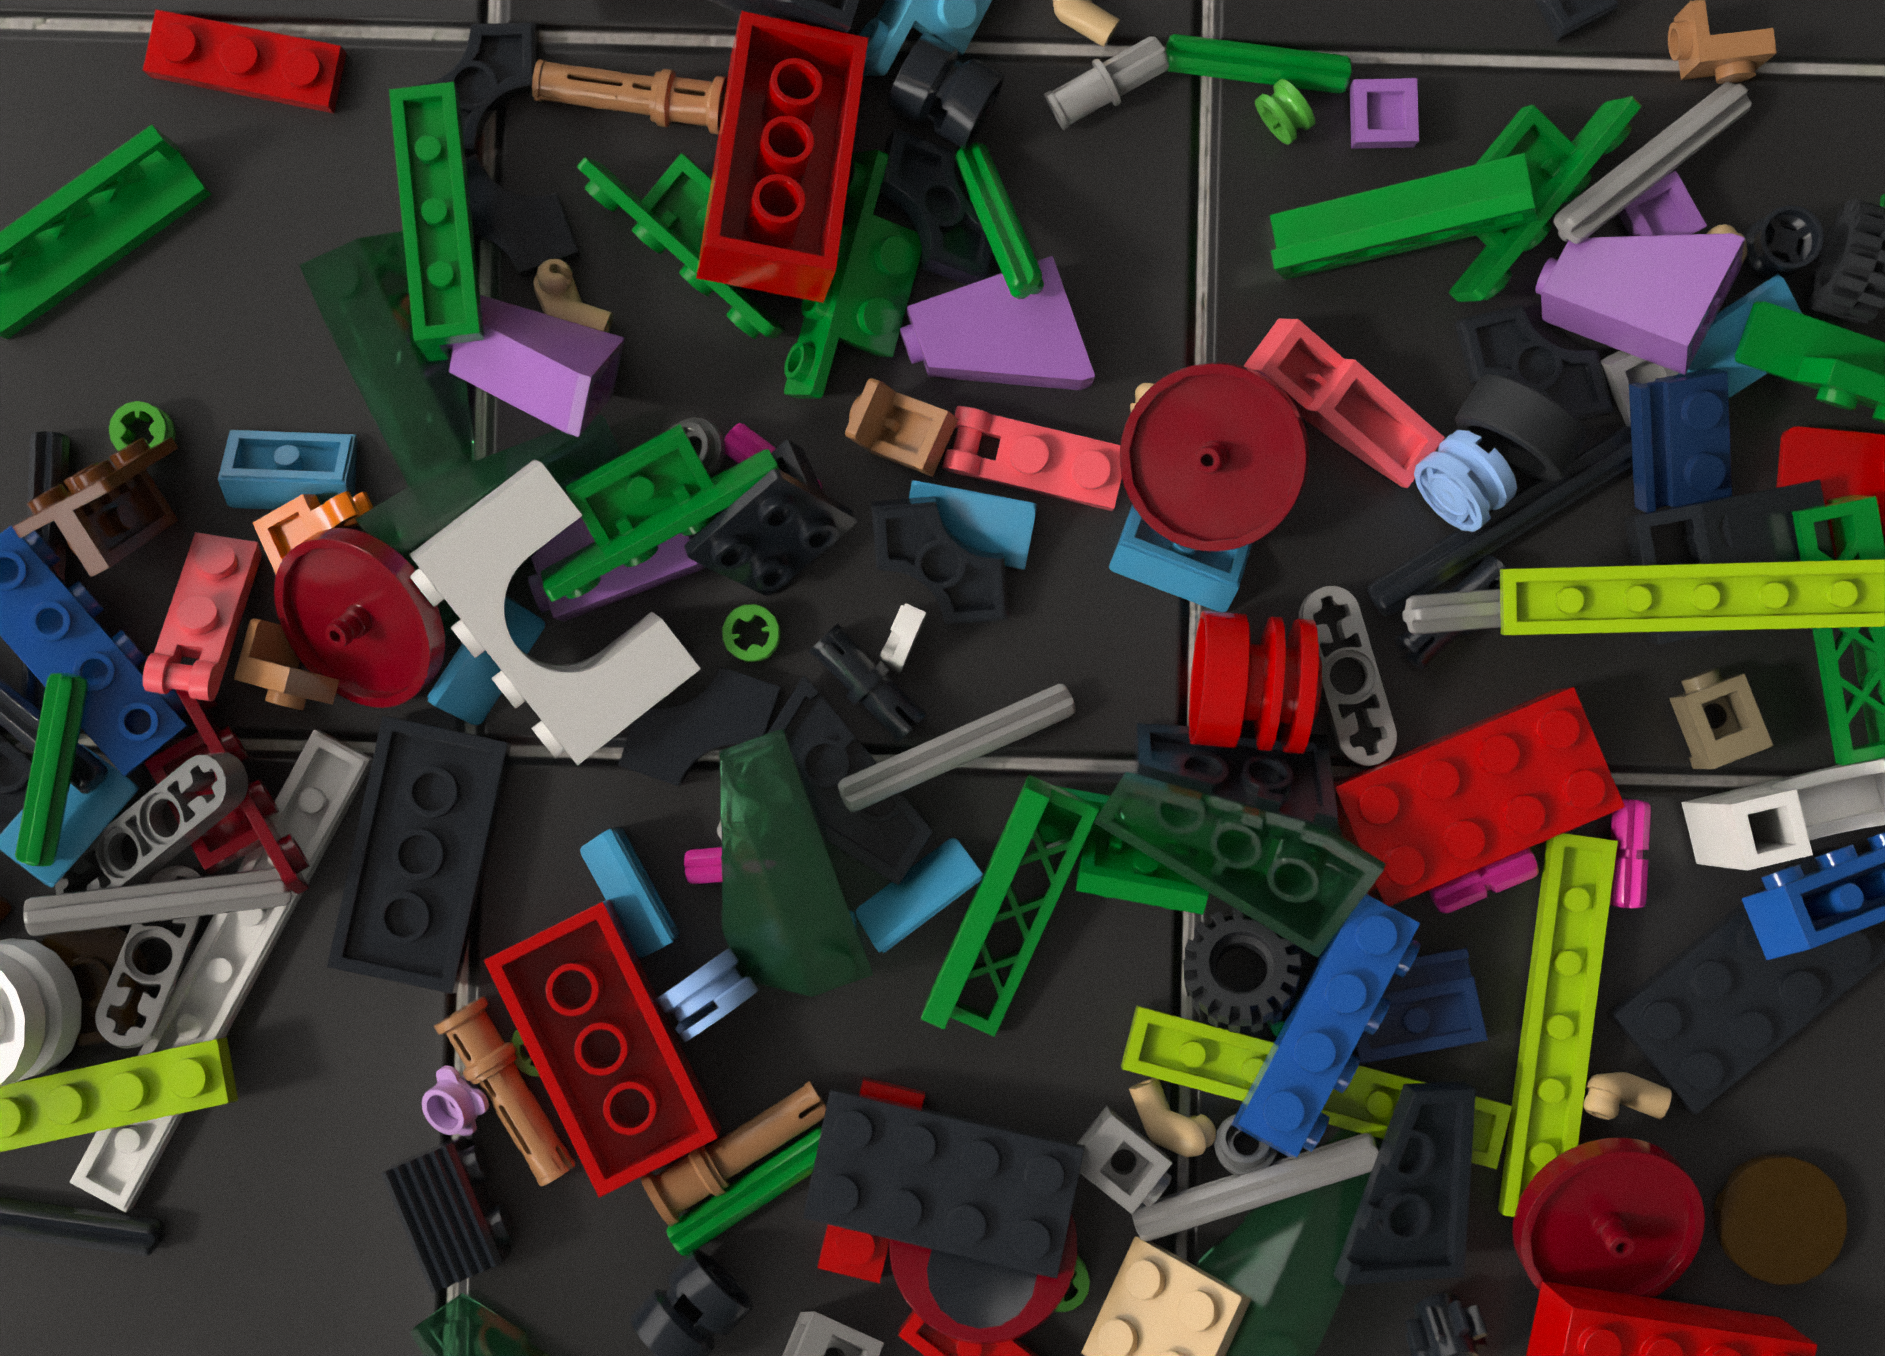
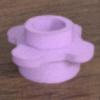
[422,1066,489,1136]

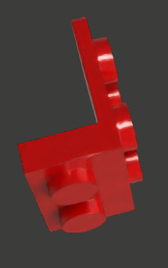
[1776,426,1885,558]

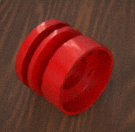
[1188,611,1322,754]

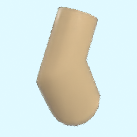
[1052,0,1120,47]
[534,259,613,333]
[1583,1072,1672,1120]
[1129,1078,1216,1157]

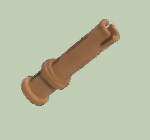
[532,59,727,135]
[433,996,576,1186]
[641,1081,826,1227]

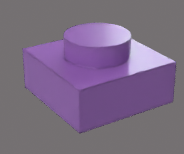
[1350,78,1419,149]
[1618,171,1707,236]

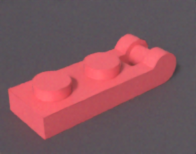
[942,406,1122,511]
[143,532,262,701]

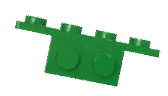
[1449,96,1642,302]
[784,149,922,399]
[577,153,785,339]
[1735,301,1885,423]
[540,424,779,602]
[1031,785,1281,915]

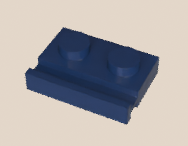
[1629,368,1732,513]
[1354,948,1488,1064]

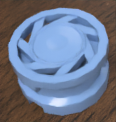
[1414,430,1517,532]
[655,948,759,1042]

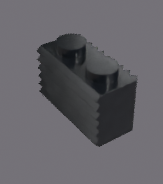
[381,1135,515,1294]

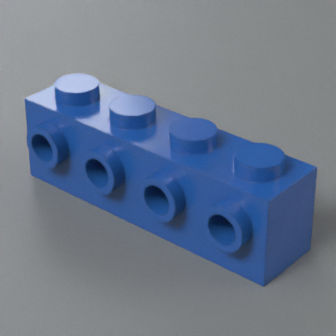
[0,525,190,776]
[1741,832,1885,960]
[1231,891,1421,1158]

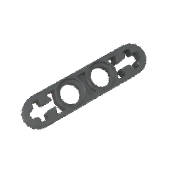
[55,752,248,894]

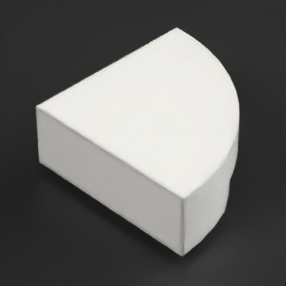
[879,603,926,673]

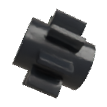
[1405,1293,1489,1356]

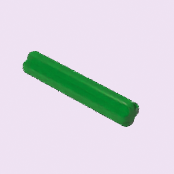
[1165,34,1352,94]
[955,142,1044,299]
[15,672,88,867]
[666,1126,822,1256]

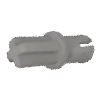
[1044,36,1169,130]

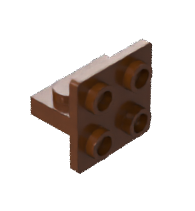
[12,437,179,577]

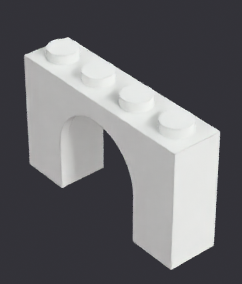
[409,460,700,765]
[1681,757,1885,871]

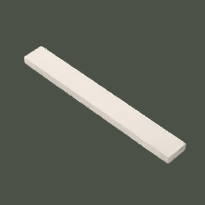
[70,730,373,1213]

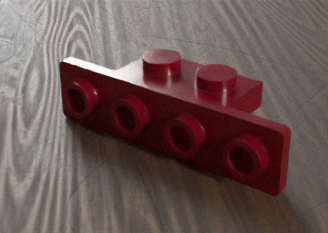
[145,689,310,895]

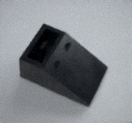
[1624,479,1835,645]

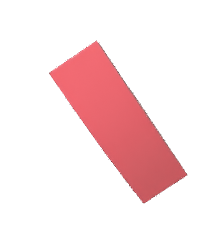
[1244,318,1445,488]

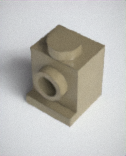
[1669,668,1773,769]

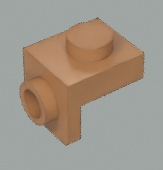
[1668,0,1777,84]
[845,378,958,477]
[234,618,339,710]

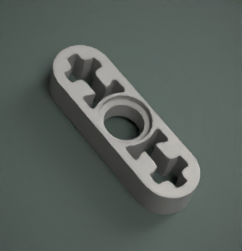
[1299,586,1397,766]
[96,866,203,1049]

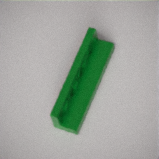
[389,82,484,361]
[0,124,212,339]
[1270,153,1538,280]
[1792,495,1885,766]
[921,775,1100,1037]

